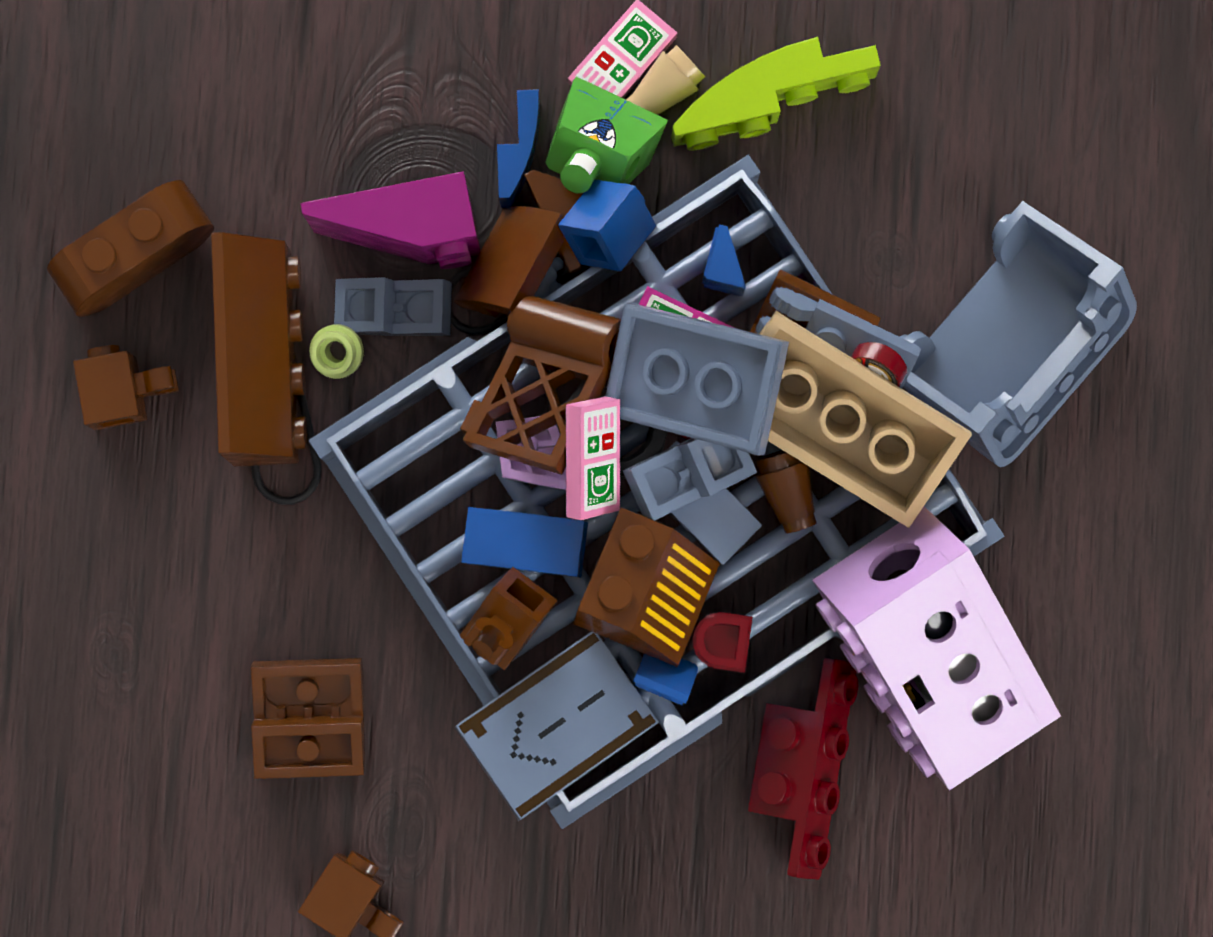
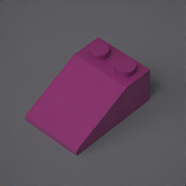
[300,171,481,269]

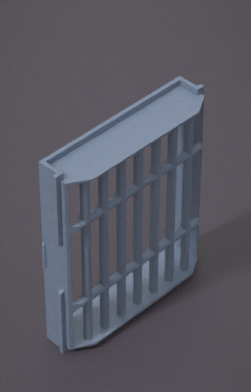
[308,154,1005,829]

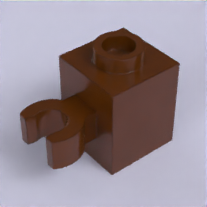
[73,345,179,430]
[460,567,558,670]
[298,850,404,937]

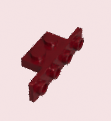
[748,658,858,880]

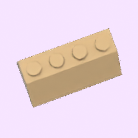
[759,311,972,528]

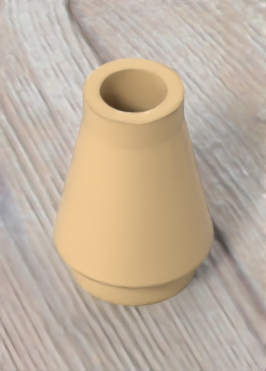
[626,45,705,115]

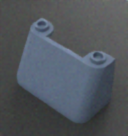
[900,201,1137,467]

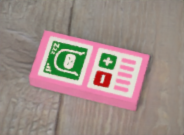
[568,0,678,99]
[566,397,620,520]

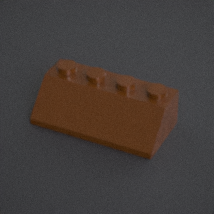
[211,232,307,467]

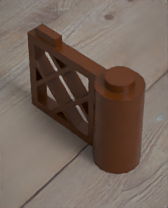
[460,296,621,475]

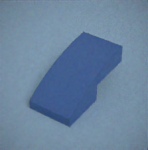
[497,89,540,208]
[461,507,588,578]

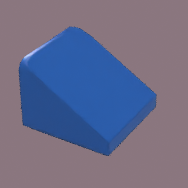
[702,224,746,296]
[633,654,698,705]

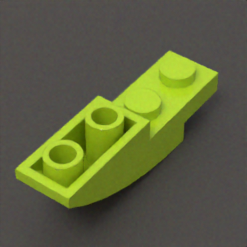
[671,37,881,151]

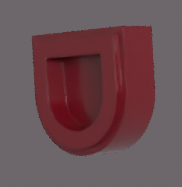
[692,612,753,673]

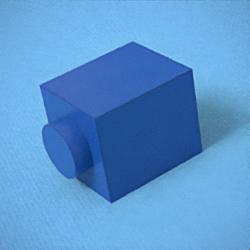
[558,180,657,271]

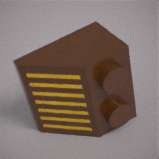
[573,507,720,667]

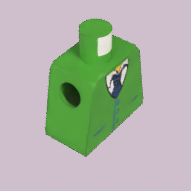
[545,76,668,193]

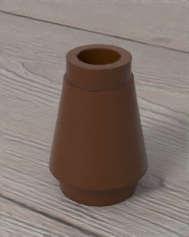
[754,450,817,534]

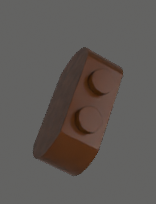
[47,180,214,317]

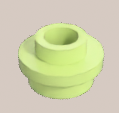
[309,324,364,379]

